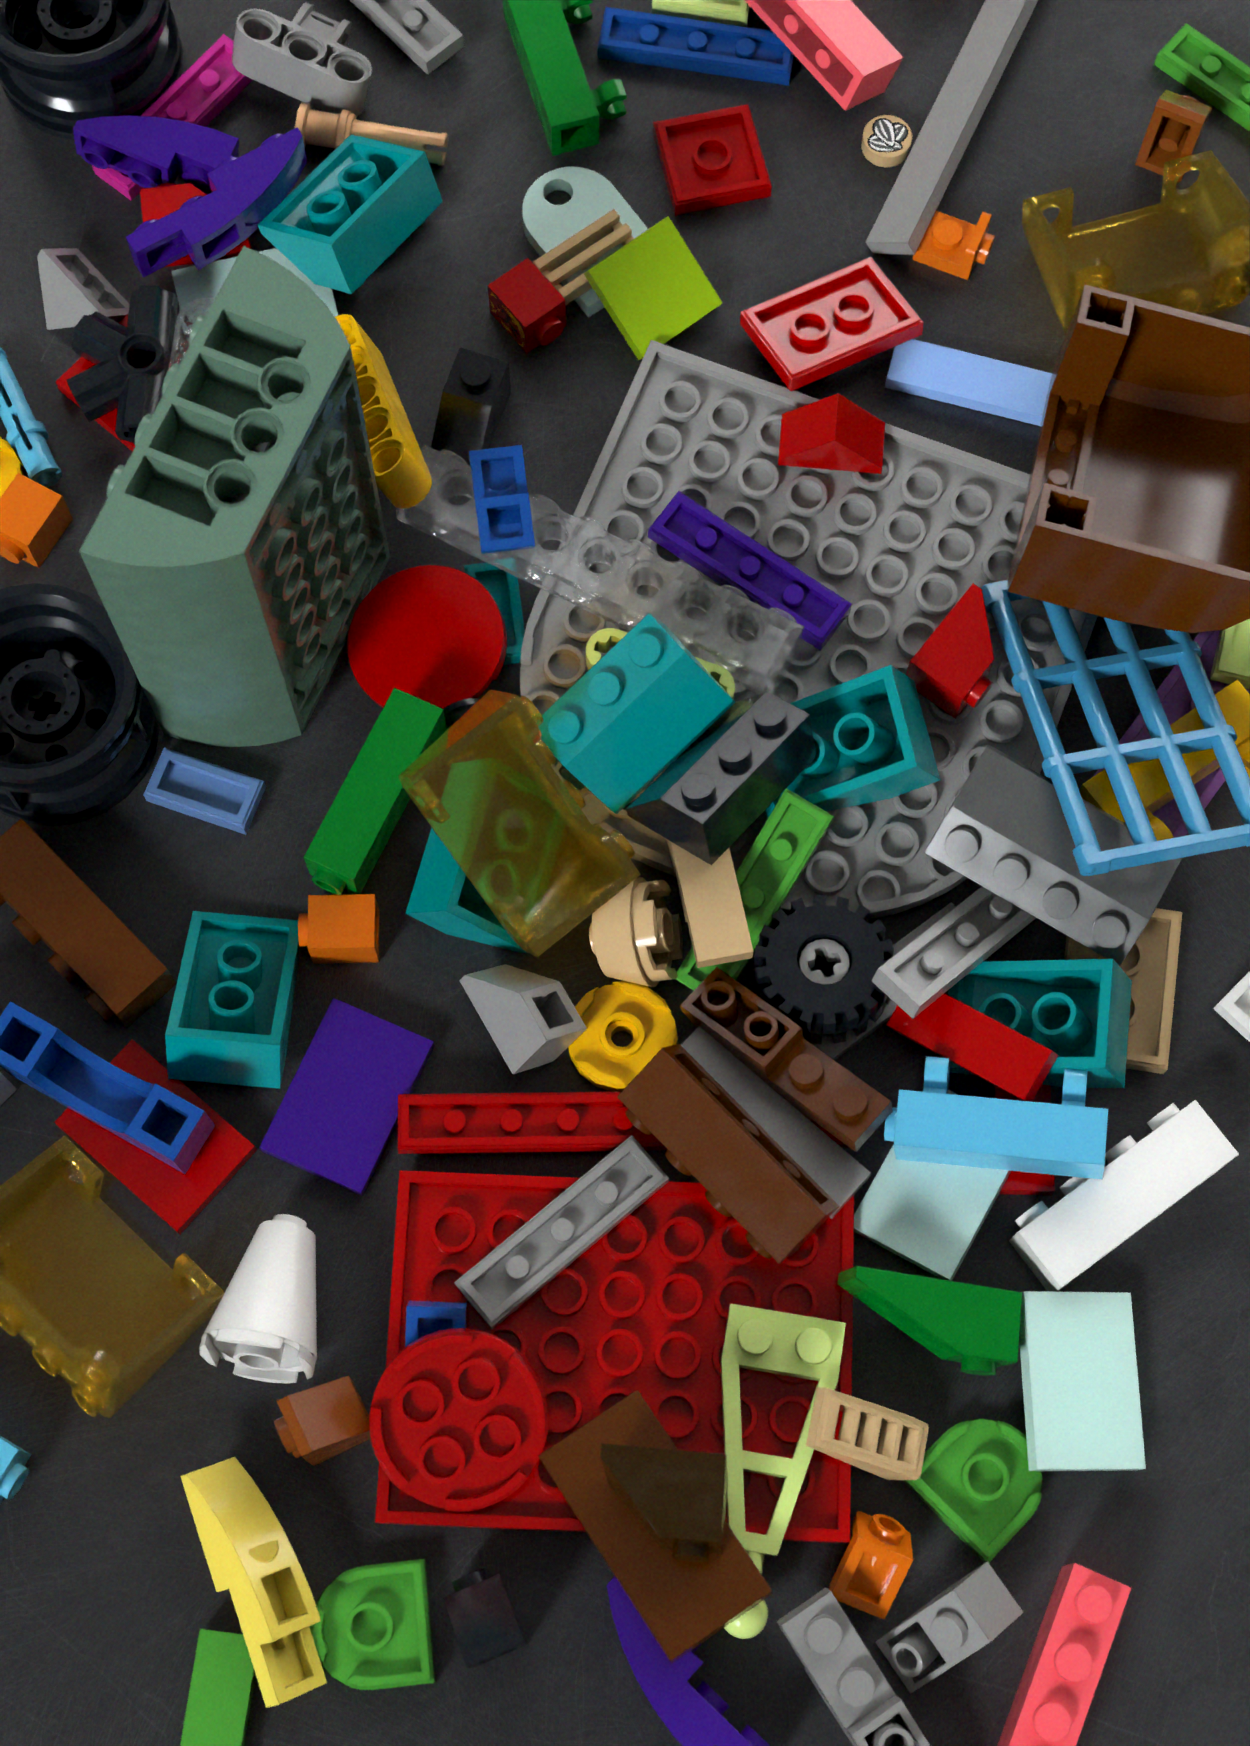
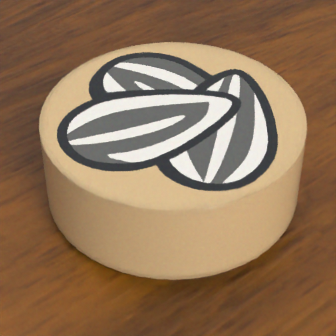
[861,115,912,167]

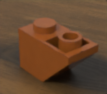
[274,1376,371,1467]

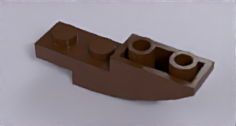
[680,967,893,1152]

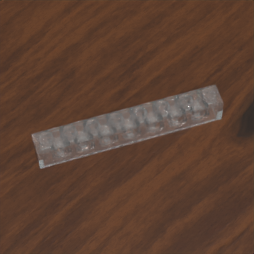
[395,445,804,695]

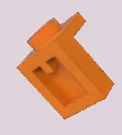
[912,211,995,280]
[829,1511,913,1620]

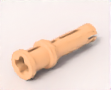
[295,102,448,166]

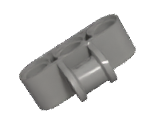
[231,2,372,117]

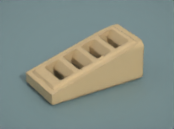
[806,1387,929,1480]

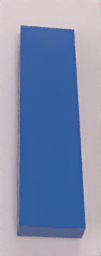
[598,7,794,86]

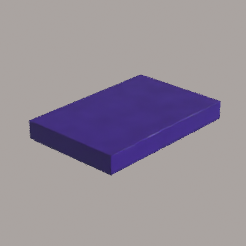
[259,998,435,1196]

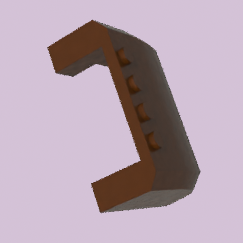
[1007,285,1250,633]

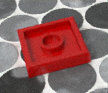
[653,104,772,215]

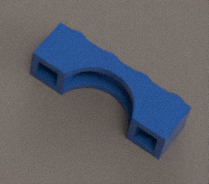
[0,1001,216,1174]

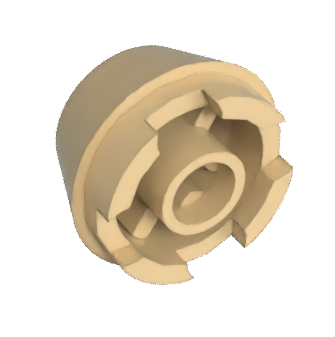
[589,877,683,987]

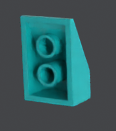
[766,665,941,818]
[165,911,300,1089]
[942,959,1132,1088]

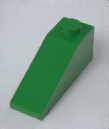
[837,1266,1022,1376]

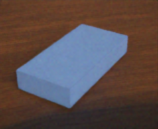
[143,747,266,835]

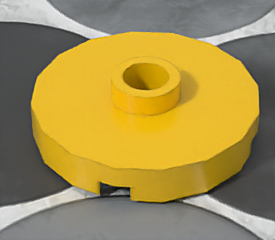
[568,981,678,1092]

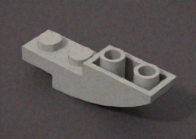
[776,1587,930,1746]

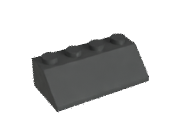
[924,745,1182,966]

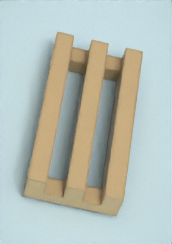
[533,209,634,305]

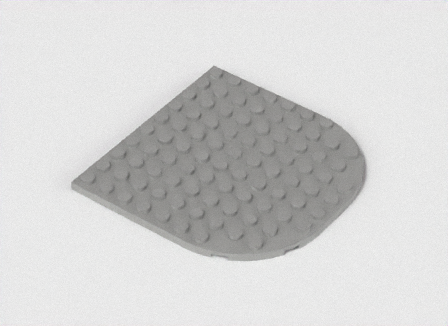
[520,340,1098,919]

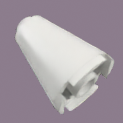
[200,1214,317,1384]

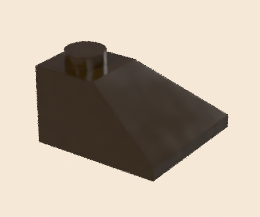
[600,1444,728,1562]

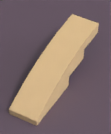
[654,770,754,968]

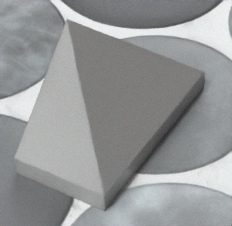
[37,248,130,330]

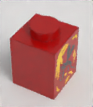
[488,258,566,354]

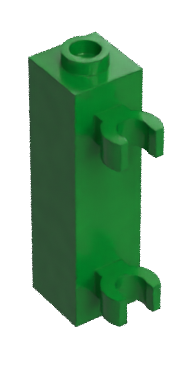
[503,0,627,156]
[304,688,447,895]

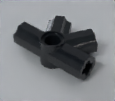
[67,285,178,444]

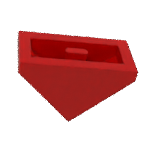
[778,393,885,474]

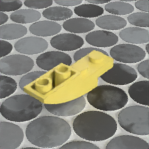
[180,1457,327,1708]

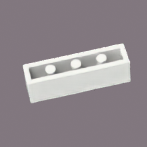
[1009,1100,1239,1292]

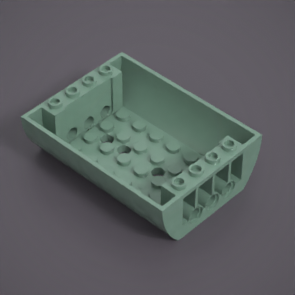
[79,246,390,748]

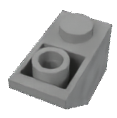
[460,964,587,1074]
[875,1562,1024,1693]

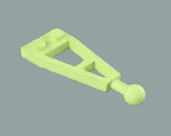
[721,1303,846,1639]

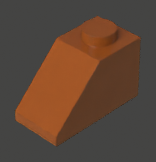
[1135,90,1213,183]

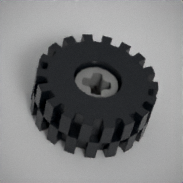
[754,895,894,1044]

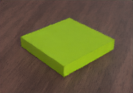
[583,216,722,360]

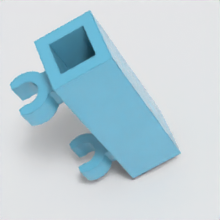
[884,1056,1108,1180]

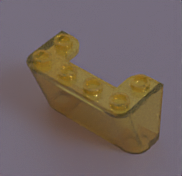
[1022,150,1250,335]
[398,690,641,957]
[0,1135,225,1418]

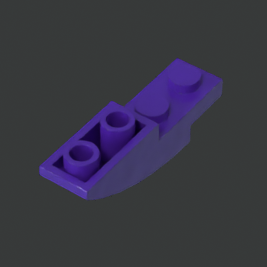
[73,115,239,192]
[126,127,307,278]
[606,1576,770,1746]

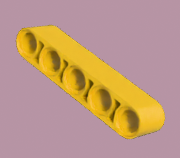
[335,314,432,509]

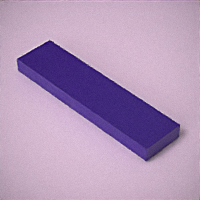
[648,491,852,651]

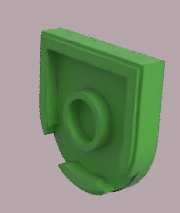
[902,1418,1042,1563]
[310,1559,436,1690]

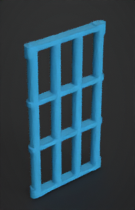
[981,580,1250,876]

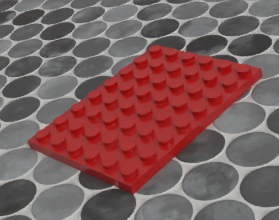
[375,1170,854,1543]

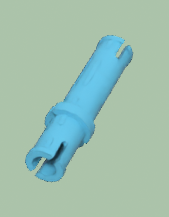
[0,347,62,487]

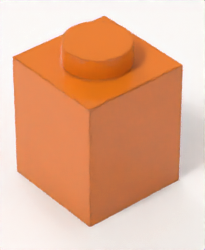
[0,473,73,568]
[298,894,380,964]

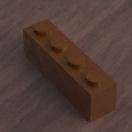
[0,818,176,1028]
[617,1044,840,1263]

